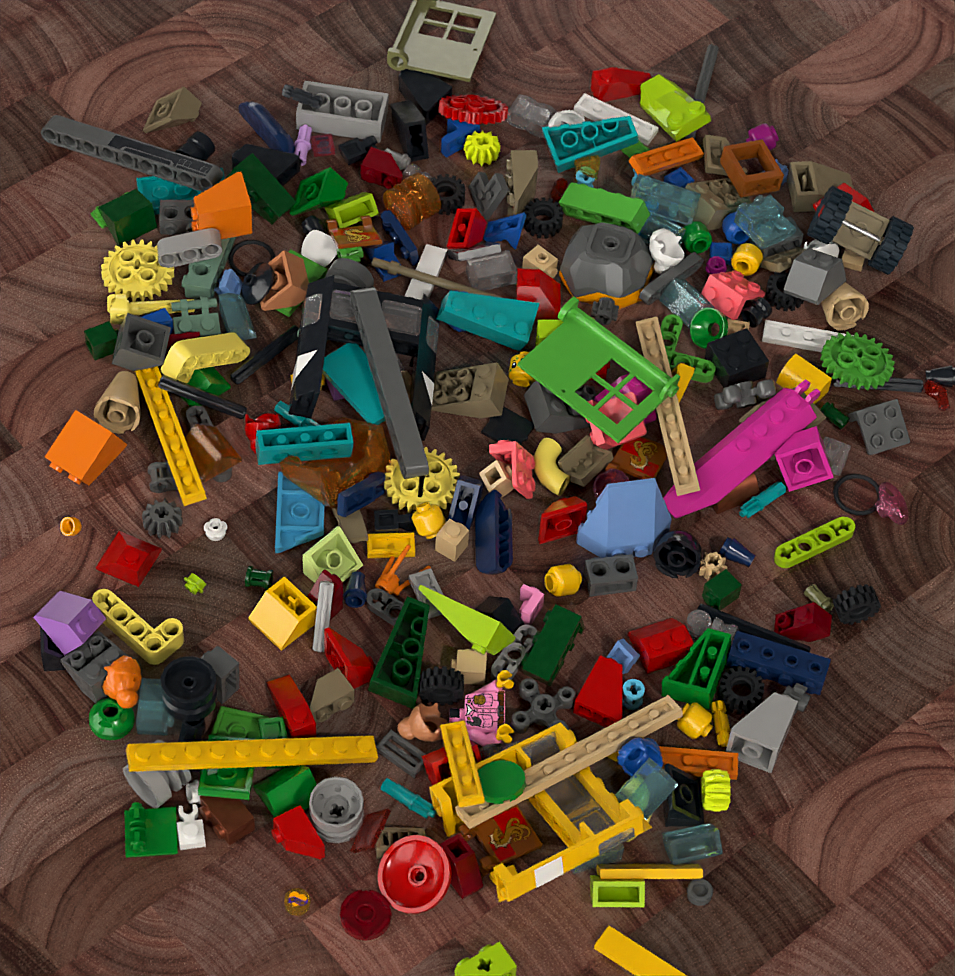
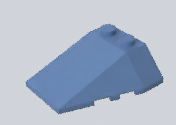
[576,478,672,558]

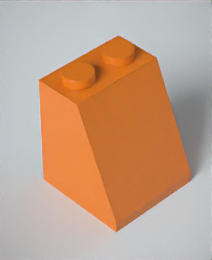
[190,172,252,239]
[45,410,128,486]

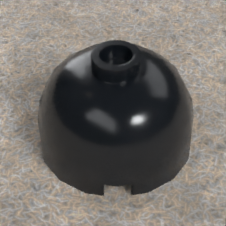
[653,530,702,579]

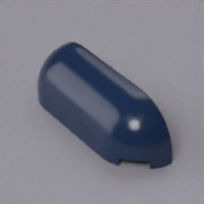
[239,101,295,154]
[475,489,513,575]

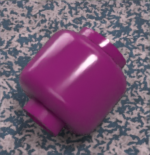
[745,123,779,151]

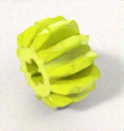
[464,129,500,167]
[701,769,731,812]

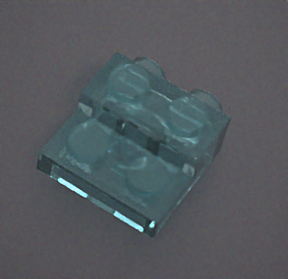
[734,195,796,250]

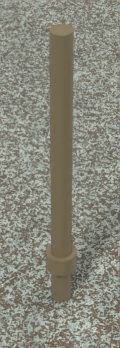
[371,257,502,298]

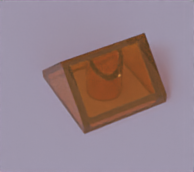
[185,424,242,483]

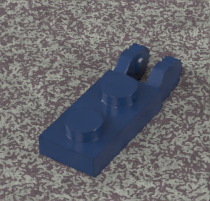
[380,210,419,266]
[337,472,386,517]

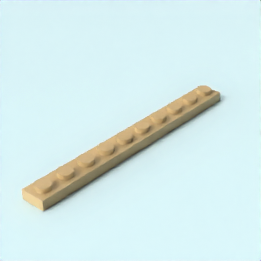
[636,316,700,496]
[455,695,683,829]

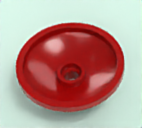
[378,835,452,914]

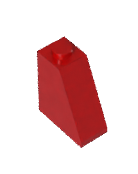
[573,655,623,728]

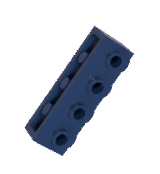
[726,631,831,695]

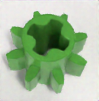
[337,247,364,263]

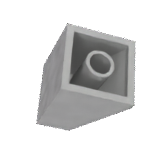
[725,692,798,773]

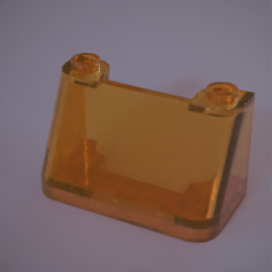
[279,417,391,508]

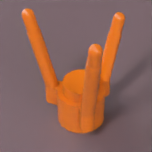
[375,544,431,596]

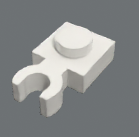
[177,804,206,850]

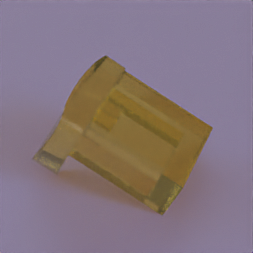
[574,155,600,182]

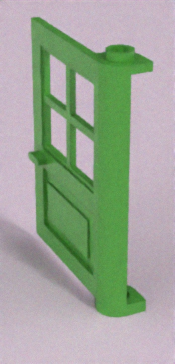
[517,296,680,443]

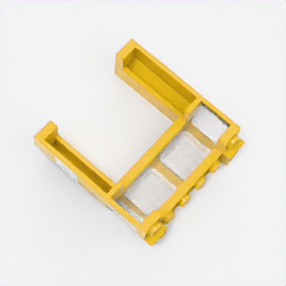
[429,722,652,902]

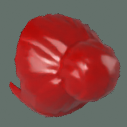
[244,413,281,455]

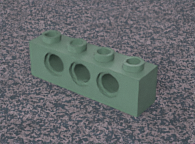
[182,237,236,300]

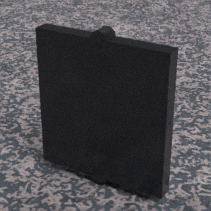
[481,406,535,445]

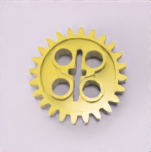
[101,239,174,302]
[384,447,460,513]

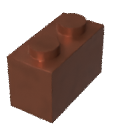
[199,796,255,846]

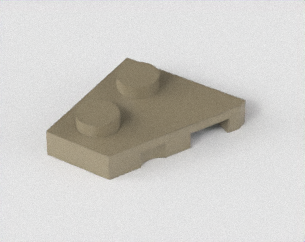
[703,135,747,176]
[760,247,806,273]

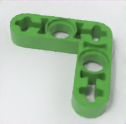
[660,314,716,383]

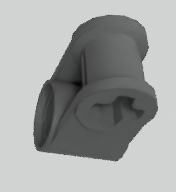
[147,461,178,493]

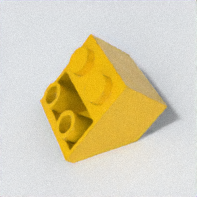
[249,577,317,651]

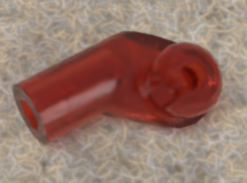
[550,178,568,206]

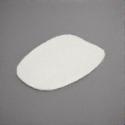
[301,230,338,267]

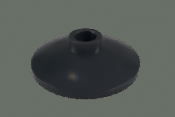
[241,262,274,305]

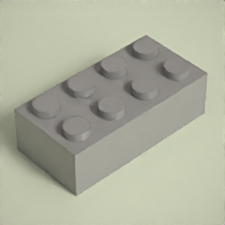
[296,81,389,142]

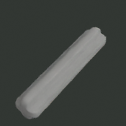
[312,581,334,652]

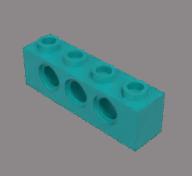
[255,423,354,465]

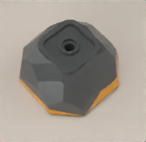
[559,222,655,309]

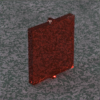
[350,809,391,853]

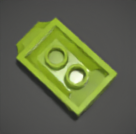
[640,74,711,142]

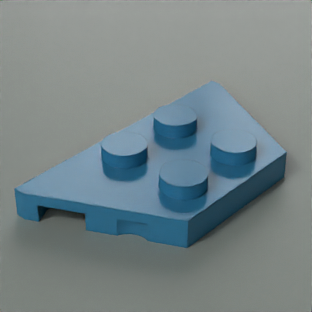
[275,472,325,553]

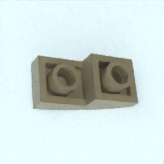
[332,502,368,543]

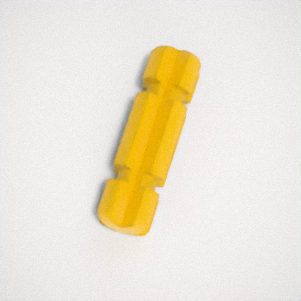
[711,700,730,747]

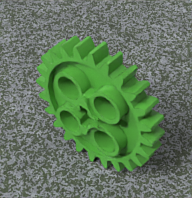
[820,332,895,390]

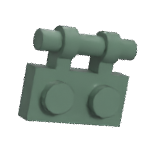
[171,297,221,337]

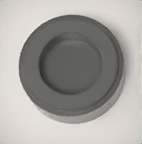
[687,879,713,906]

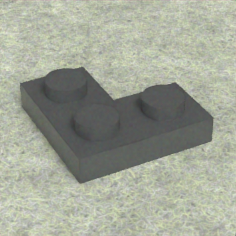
[469,172,509,219]

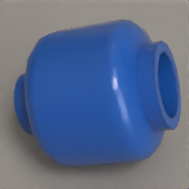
[722,212,753,244]

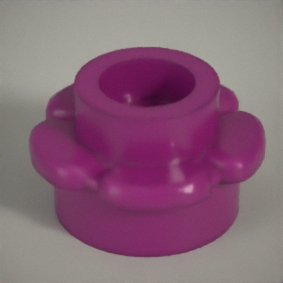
[705,256,727,274]

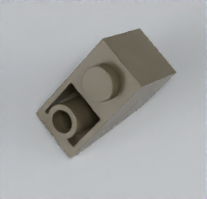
[310,668,354,723]

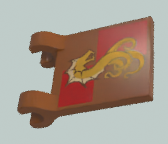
[326,215,382,249]
[604,437,668,482]
[458,805,543,876]

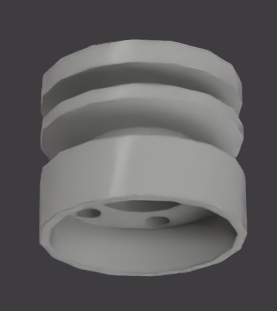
[123,739,191,809]
[309,777,364,843]

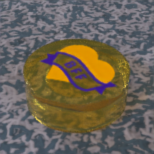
[284,888,310,916]

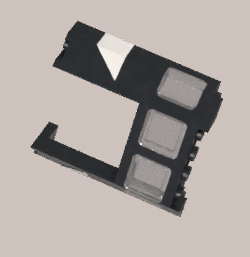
[288,275,440,441]

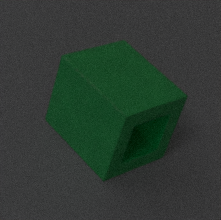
[84,321,119,361]
[702,569,742,611]

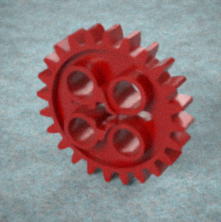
[439,94,508,125]

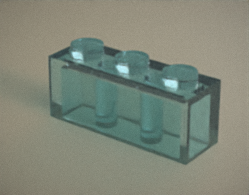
[631,174,701,225]

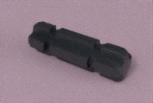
[282,84,323,109]

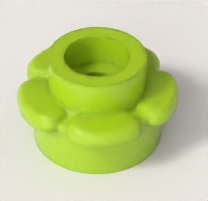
[184,573,206,595]

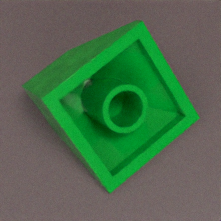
[289,167,348,216]

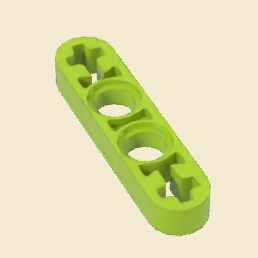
[774,517,855,568]

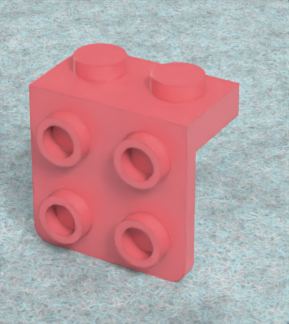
[700,270,765,320]
[585,392,647,450]
[489,440,535,499]

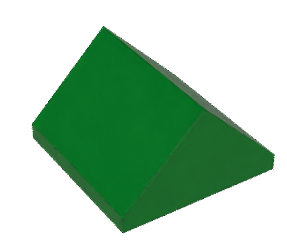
[180,367,231,407]
[253,765,317,818]

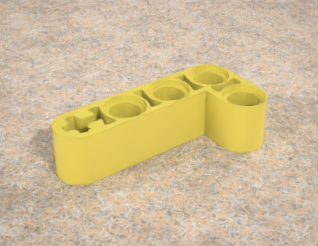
[161,332,250,384]
[92,589,184,665]

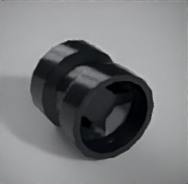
[741,297,772,328]

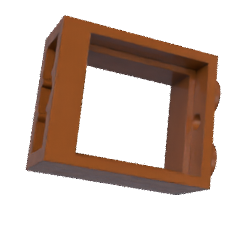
[720,139,784,198]

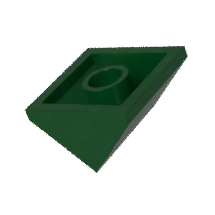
[98,189,157,247]

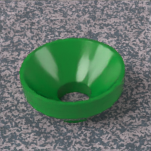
[690,308,728,349]
[89,697,135,740]

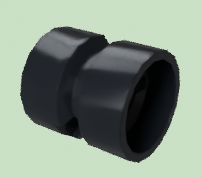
[175,131,215,161]

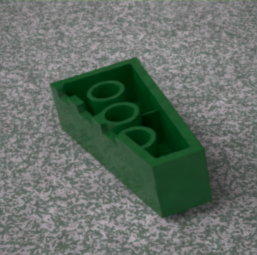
[368,596,430,709]

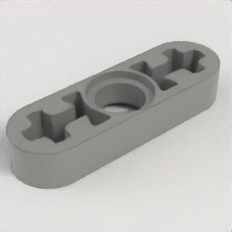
[491,625,537,681]

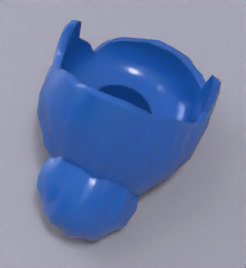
[617,737,663,779]

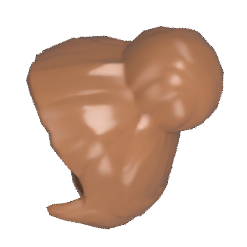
[397,703,448,742]

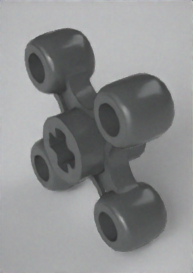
[714,379,776,410]
[511,678,576,741]

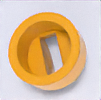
[60,517,82,536]

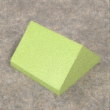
[303,526,363,583]

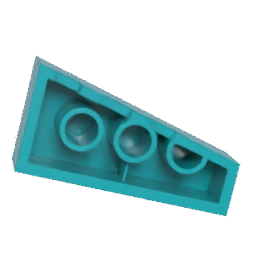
[542,116,639,173]
[437,290,540,352]

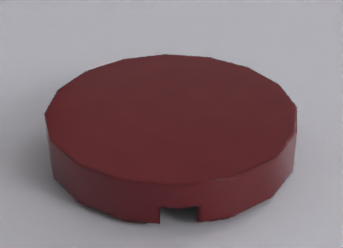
[339,890,392,941]

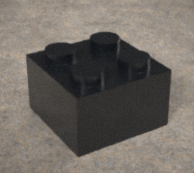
[705,328,769,388]

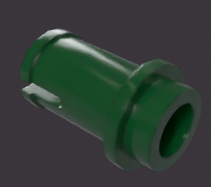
[820,402,850,430]

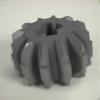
[142,498,183,540]

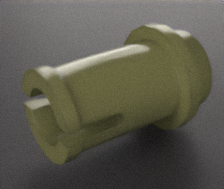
[804,584,834,613]

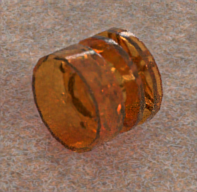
[383,173,441,231]

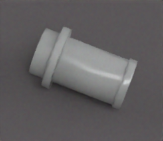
[384,148,411,170]

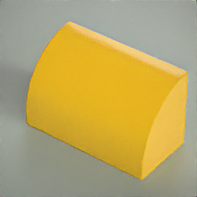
[776,354,832,404]

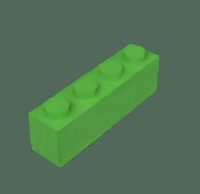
[559,182,650,234]

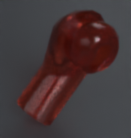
[924,381,950,411]

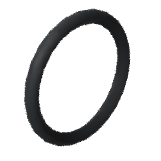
[228,240,275,277]
[833,474,883,515]

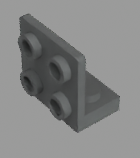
[846,399,910,455]

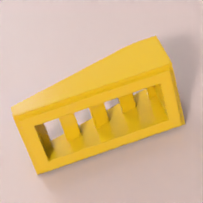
[671,363,695,403]

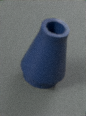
[719,537,756,567]
[343,571,367,608]

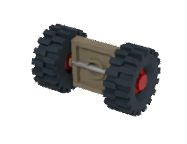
[807,185,914,275]

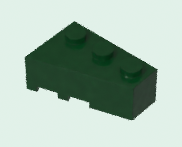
[225,153,296,225]
[521,604,585,687]

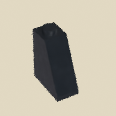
[398,69,453,126]
[390,100,429,162]
[232,144,300,186]

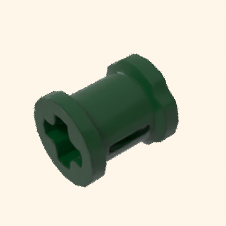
[245,566,274,590]

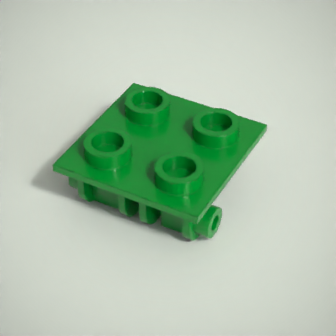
[124,802,178,858]

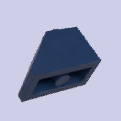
[447,475,484,531]

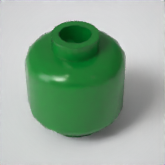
[680,221,712,254]

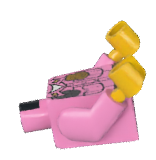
[449,670,514,747]

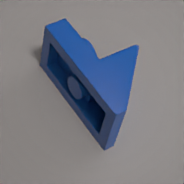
[441,118,480,158]
[483,213,526,250]
[364,241,401,282]

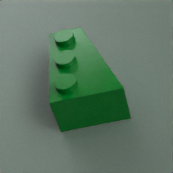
[662,628,731,709]

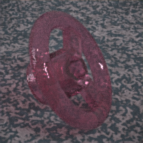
[875,482,909,525]

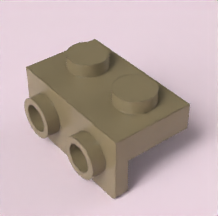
[558,435,614,487]

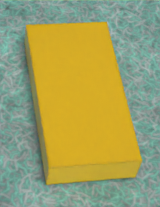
[367,532,415,558]

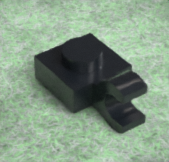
[338,136,378,165]
[374,509,416,534]

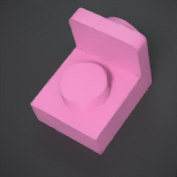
[519,584,544,625]

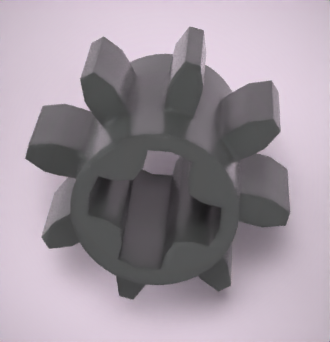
[591,297,619,325]
[784,683,811,715]

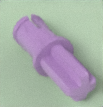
[294,125,312,166]

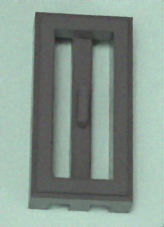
[376,730,426,779]

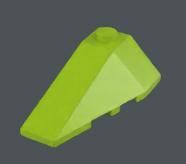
[418,585,516,655]

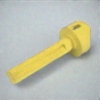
[107,294,195,324]

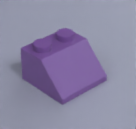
[33,591,107,655]

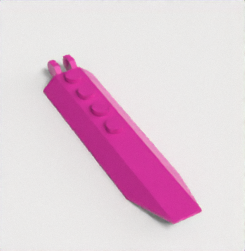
[663,380,821,519]

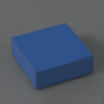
[664,167,695,194]
[709,242,733,265]

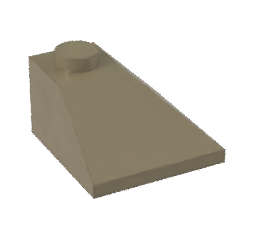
[143,87,202,133]

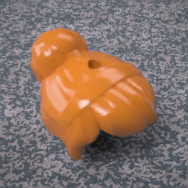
[102,655,142,709]

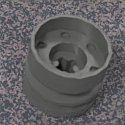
[325,258,374,318]

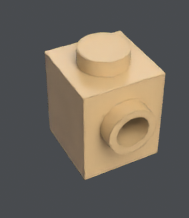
[522,245,558,278]
[479,460,514,497]
[435,519,469,562]
[451,649,487,685]

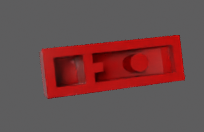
[591,67,652,102]
[266,674,316,738]

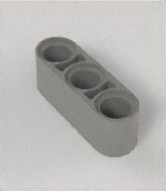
[157,228,222,268]

